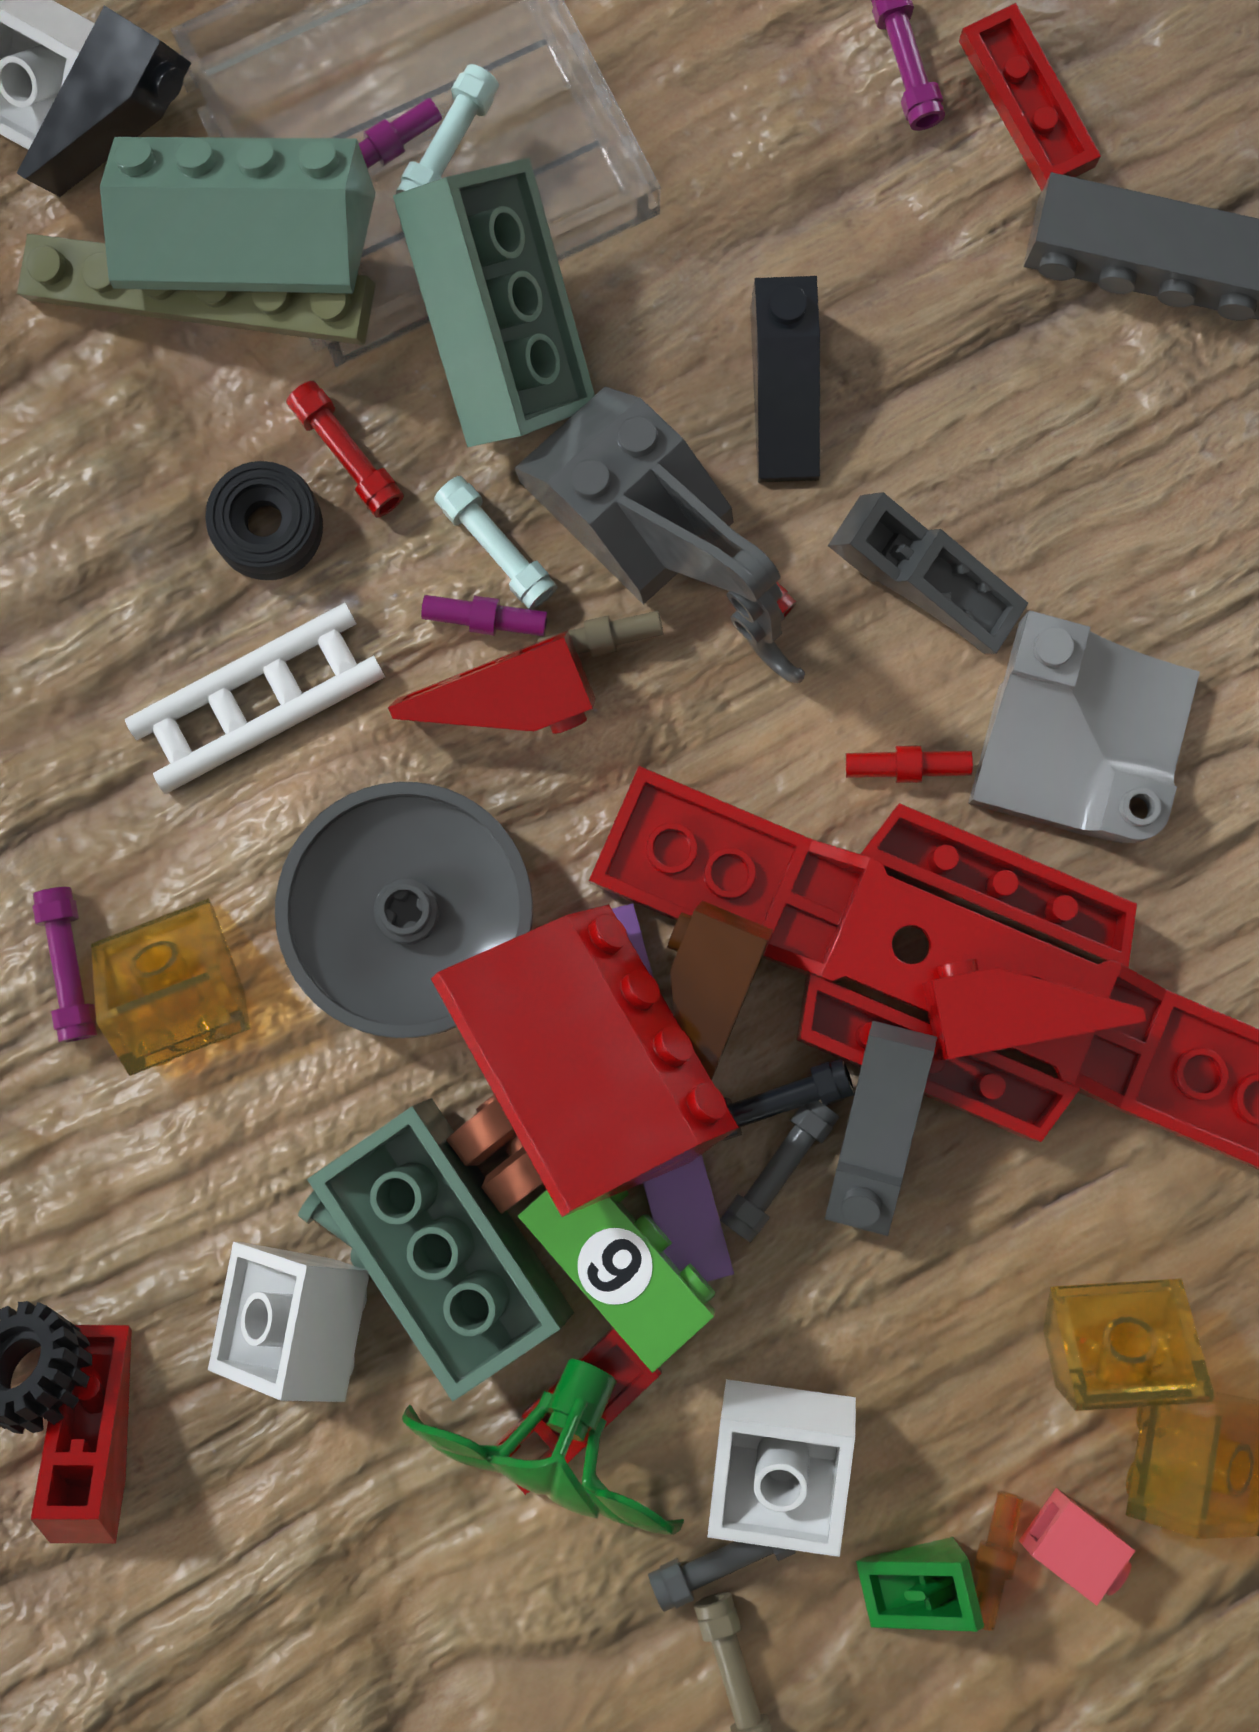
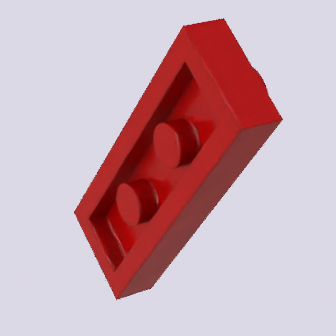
[959,3,1101,191]

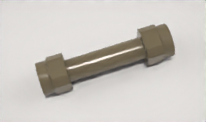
[694,1592,773,1732]

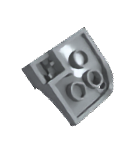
[968,610,1200,843]

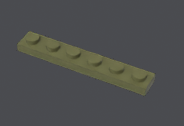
[17,234,376,345]

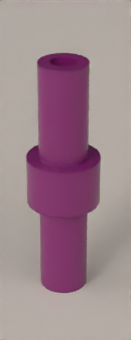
[359,98,442,169]
[421,595,548,636]

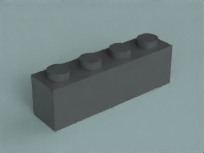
[1023,172,1259,321]

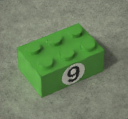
[518,1190,716,1373]

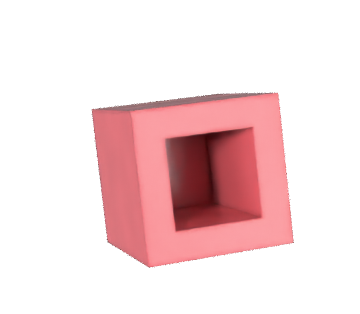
[1019,1488,1135,1606]

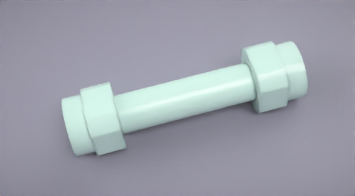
[396,64,499,194]
[434,476,557,610]

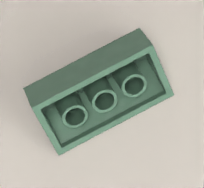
[100,137,376,294]
[393,157,595,447]
[307,1098,574,1402]

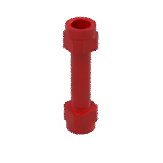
[286,381,404,518]

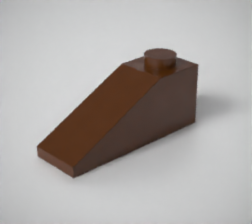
[667,901,773,1080]

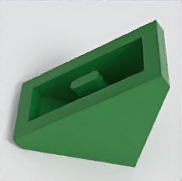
[856,1537,984,1632]

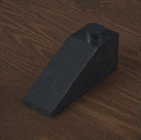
[17,5,191,197]
[750,276,820,483]

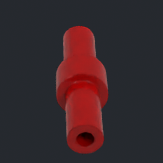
[846,745,973,783]

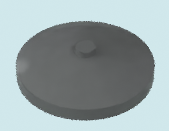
[275,782,533,1038]

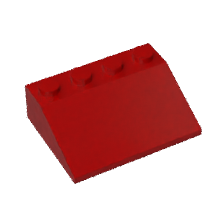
[431,904,739,1217]

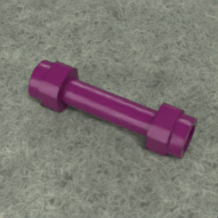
[871,0,945,131]
[32,887,97,1043]

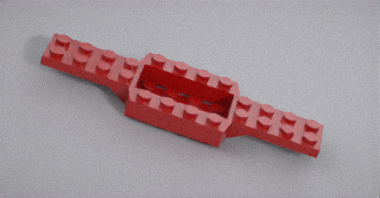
[589,766,1259,1170]

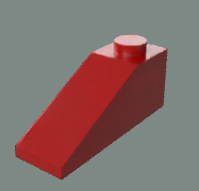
[388,631,596,734]
[922,959,1147,1061]
[31,1325,132,1544]

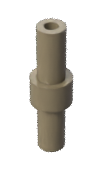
[537,611,664,657]

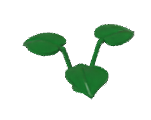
[402,1358,684,1535]

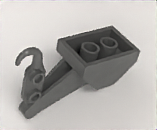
[515,387,805,683]

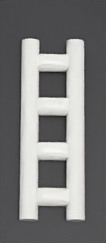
[125,602,385,794]

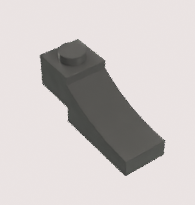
[828,492,1028,654]
[825,1021,937,1236]

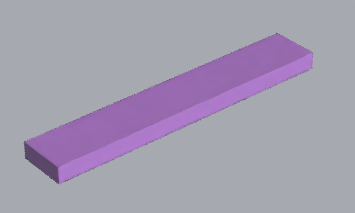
[612,903,734,1282]

